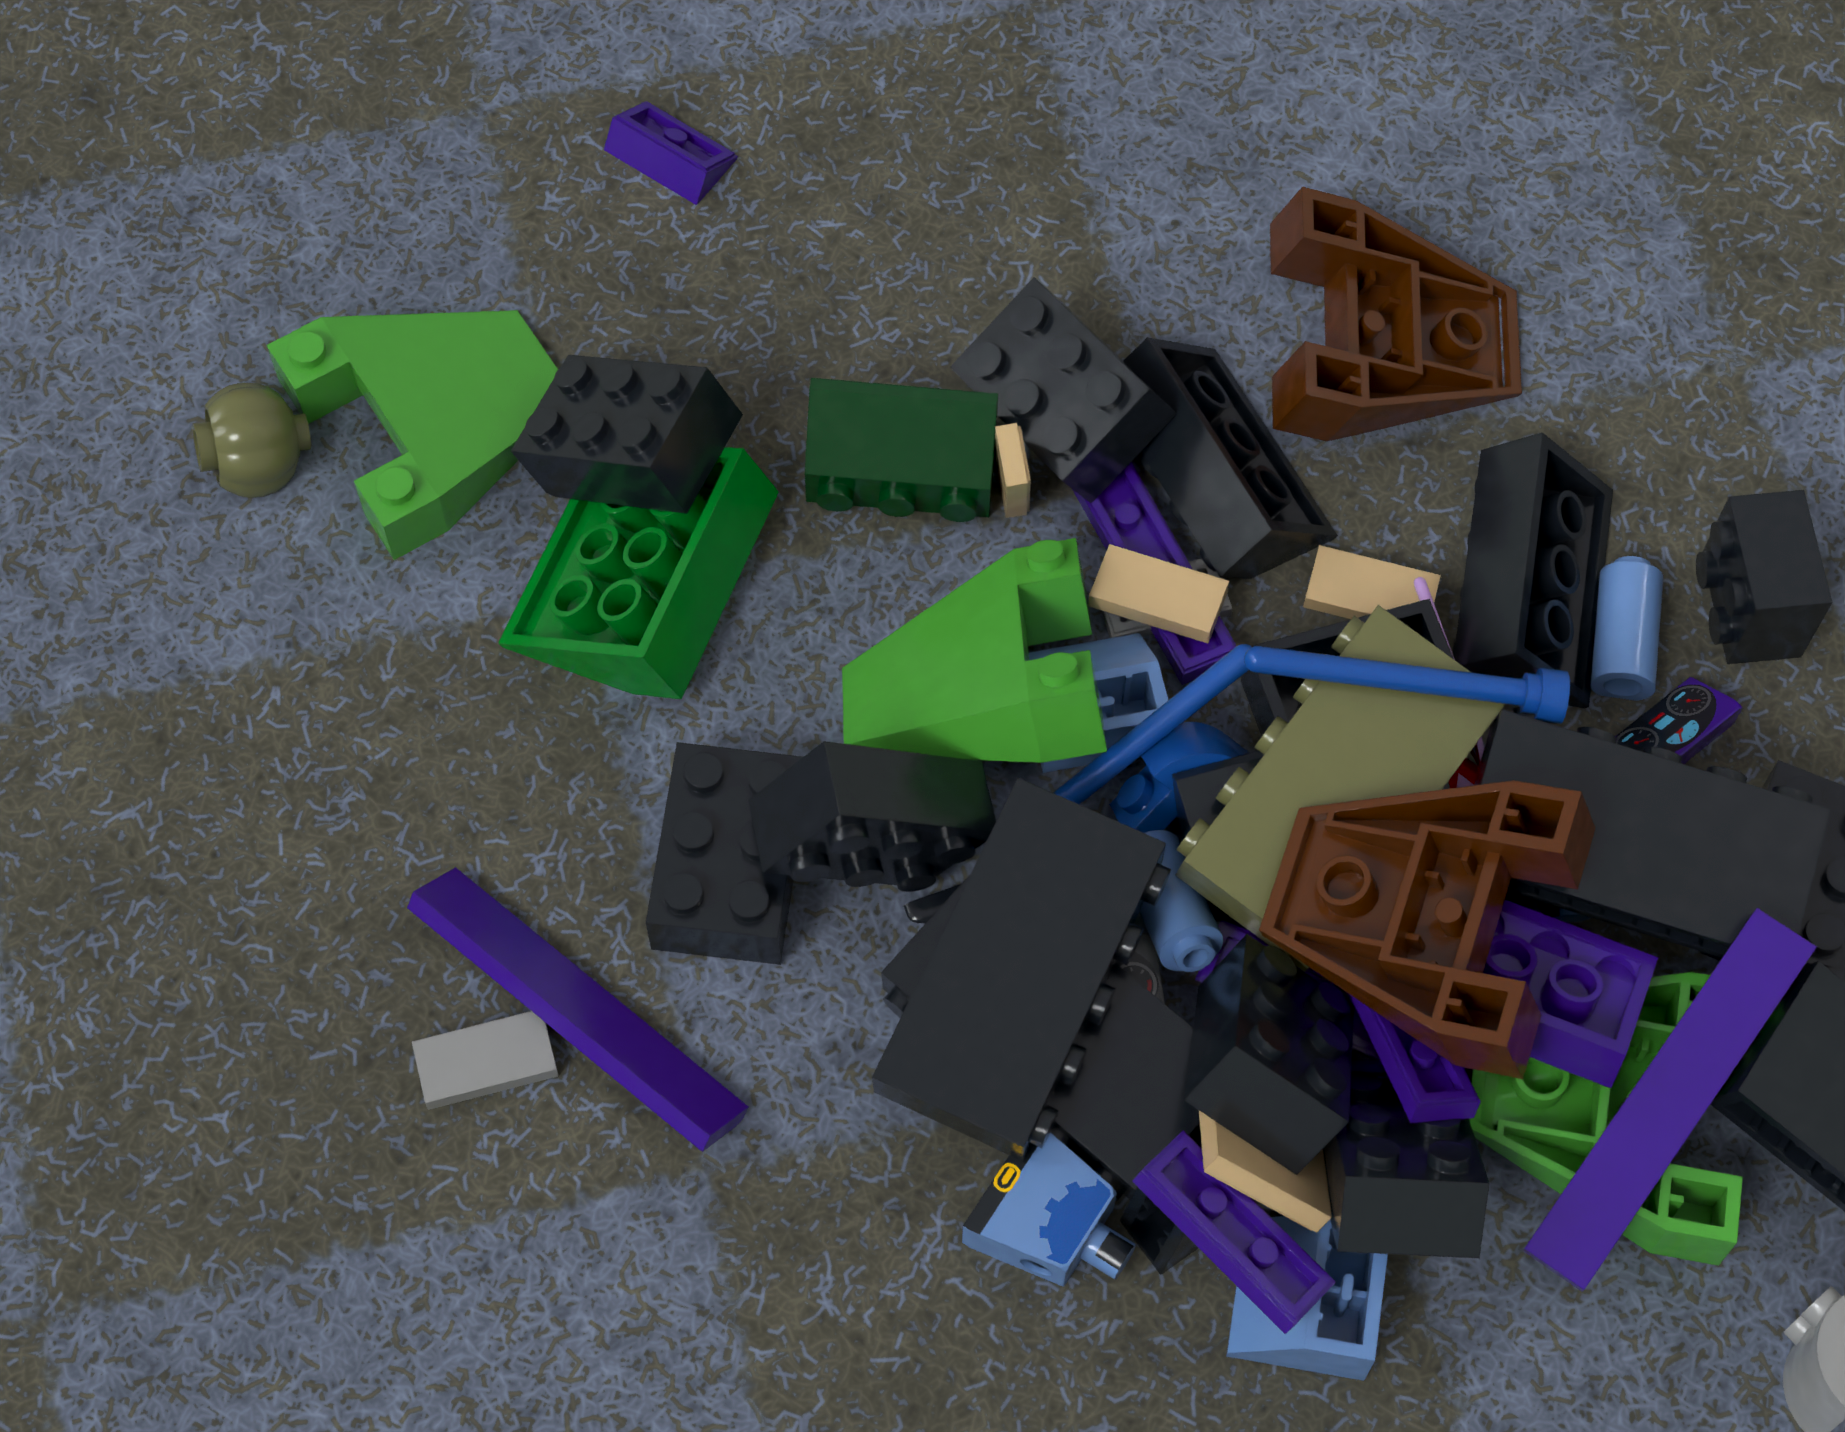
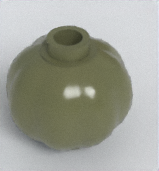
[192,383,311,498]

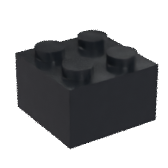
[1696,490,1833,664]

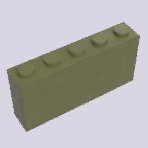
[1175,605,1505,972]

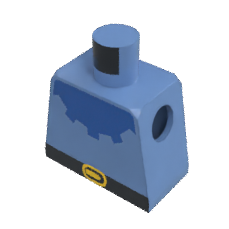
[962,1132,1136,1287]

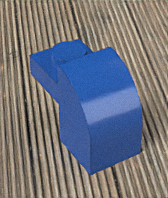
[1109,722,1249,833]

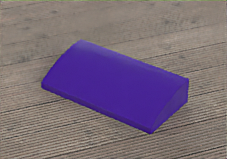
[1483,900,1658,1088]

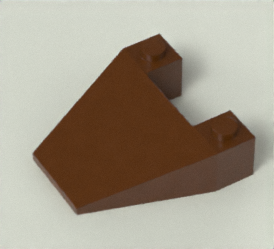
[1270,187,1522,441]
[1259,780,1596,1079]

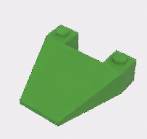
[267,310,558,560]
[842,538,1107,763]
[1469,972,1743,1266]

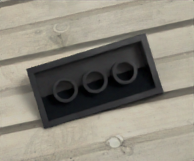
[1123,337,1338,579]
[1453,432,1613,708]

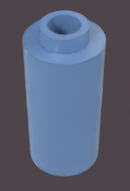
[1591,556,1663,701]
[1140,830,1223,972]

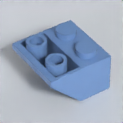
[1029,633,1168,773]
[1226,1216,1388,1381]

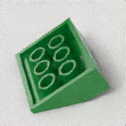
[498,447,779,700]

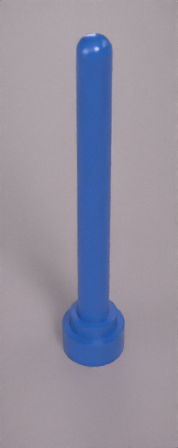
[1053,644,1252,805]
[1244,646,1570,724]

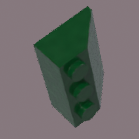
[804,378,998,522]

